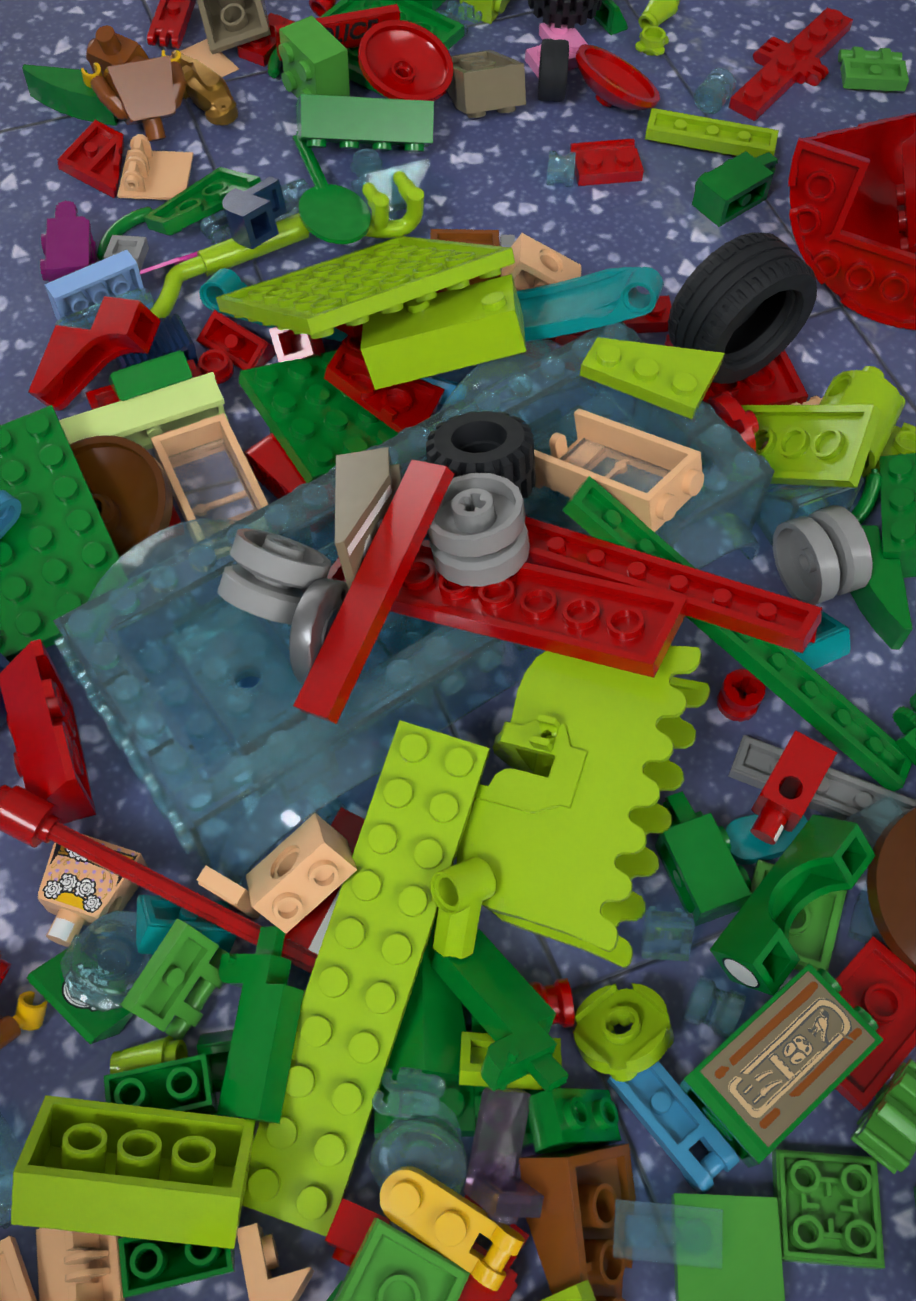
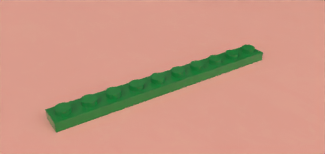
[562,476,912,792]

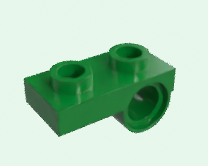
[524,1088,622,1154]

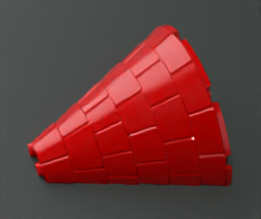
[788,112,916,330]

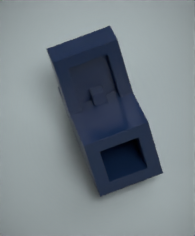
[222,176,287,249]

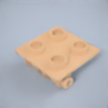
[117,134,194,200]
[36,1228,125,1301]

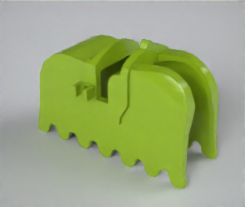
[457,645,710,968]

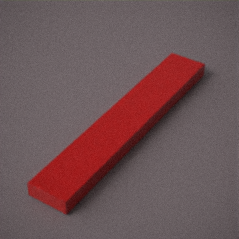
[293,460,455,724]

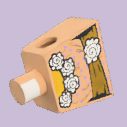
[38,834,148,947]

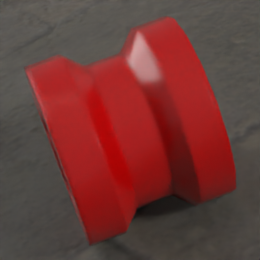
[717,669,766,722]
[528,978,575,1028]

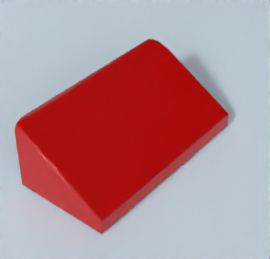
[196,310,276,370]

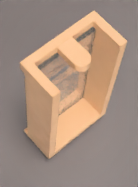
[534,409,704,532]
[151,413,278,566]

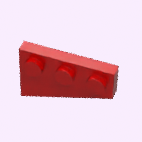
[324,345,445,447]

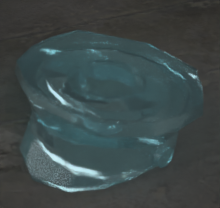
[60,911,153,1012]
[368,1099,468,1194]

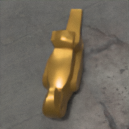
[171,50,238,125]

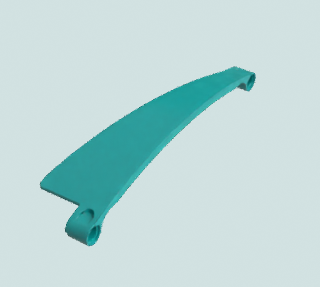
[199,267,664,341]

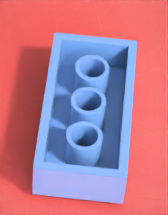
[44,250,146,327]

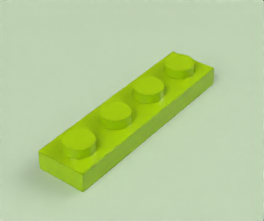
[645,108,779,158]

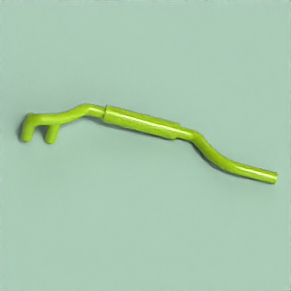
[150,171,424,318]

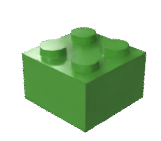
[278,15,350,98]

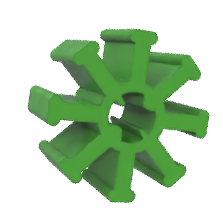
[850,1058,916,1174]

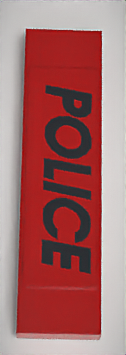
[274,4,400,61]

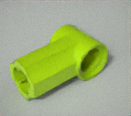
[430,857,496,959]

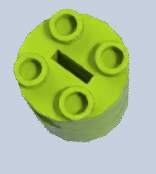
[819,366,905,479]

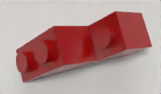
[28,296,161,411]

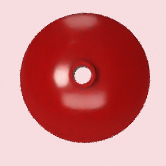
[358,20,453,101]
[576,44,660,110]

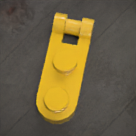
[379,1166,525,1291]

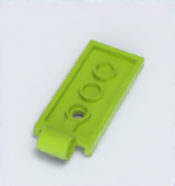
[691,404,882,488]

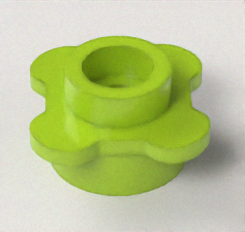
[635,26,669,56]

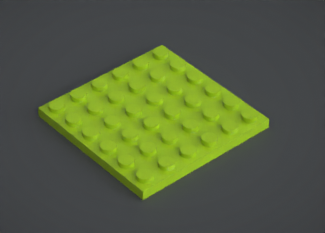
[216,236,515,339]

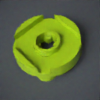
[573,983,674,1082]

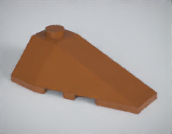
[519,1143,636,1301]

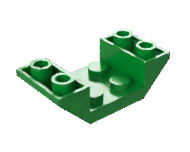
[104,1053,235,1298]

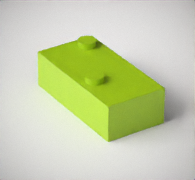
[361,274,526,390]
[11,1095,256,1249]

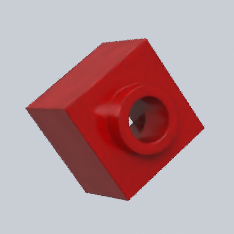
[325,1198,392,1267]

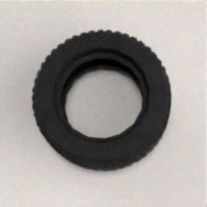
[668,232,817,384]

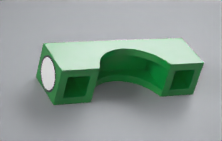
[710,814,876,996]

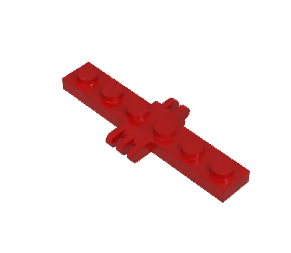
[728,7,853,121]

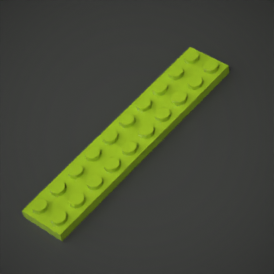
[243,720,490,1236]

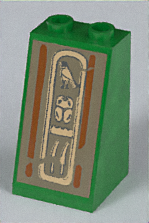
[680,963,884,1168]

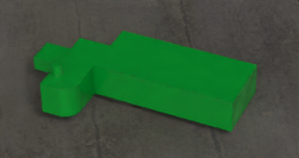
[216,926,304,1124]
[431,929,569,1093]

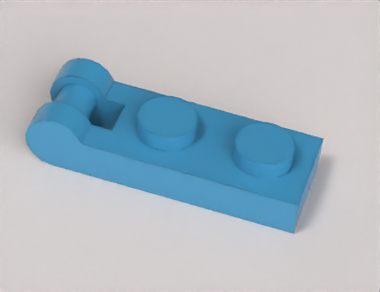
[607,1061,740,1194]

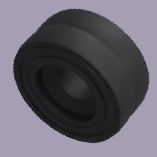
[538,39,569,102]

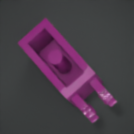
[40,200,97,282]

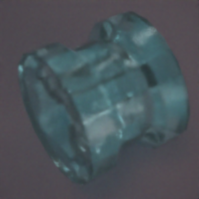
[546,151,576,187]

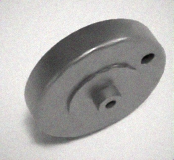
[289,578,349,685]

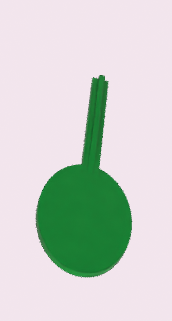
[293,131,371,244]

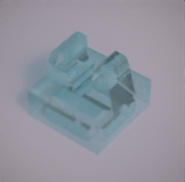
[640,906,695,961]

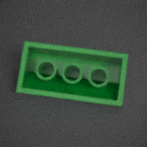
[296,94,434,152]

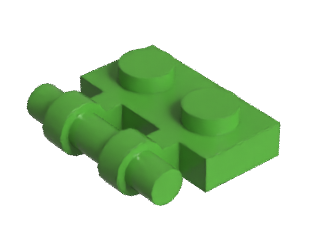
[838,46,909,92]
[120,918,228,1040]

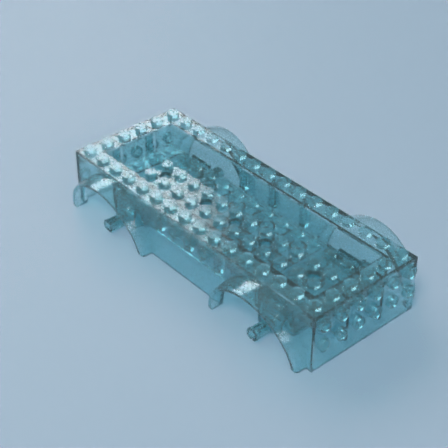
[53,322,774,885]

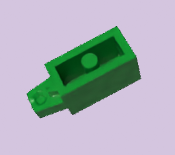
[692,151,778,227]
[655,791,752,927]

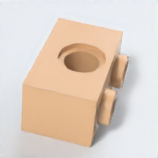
[501,233,581,291]
[246,813,357,934]

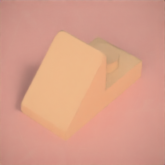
[237,1223,314,1301]

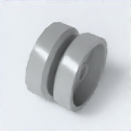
[428,473,530,587]
[773,505,873,605]
[217,528,331,625]

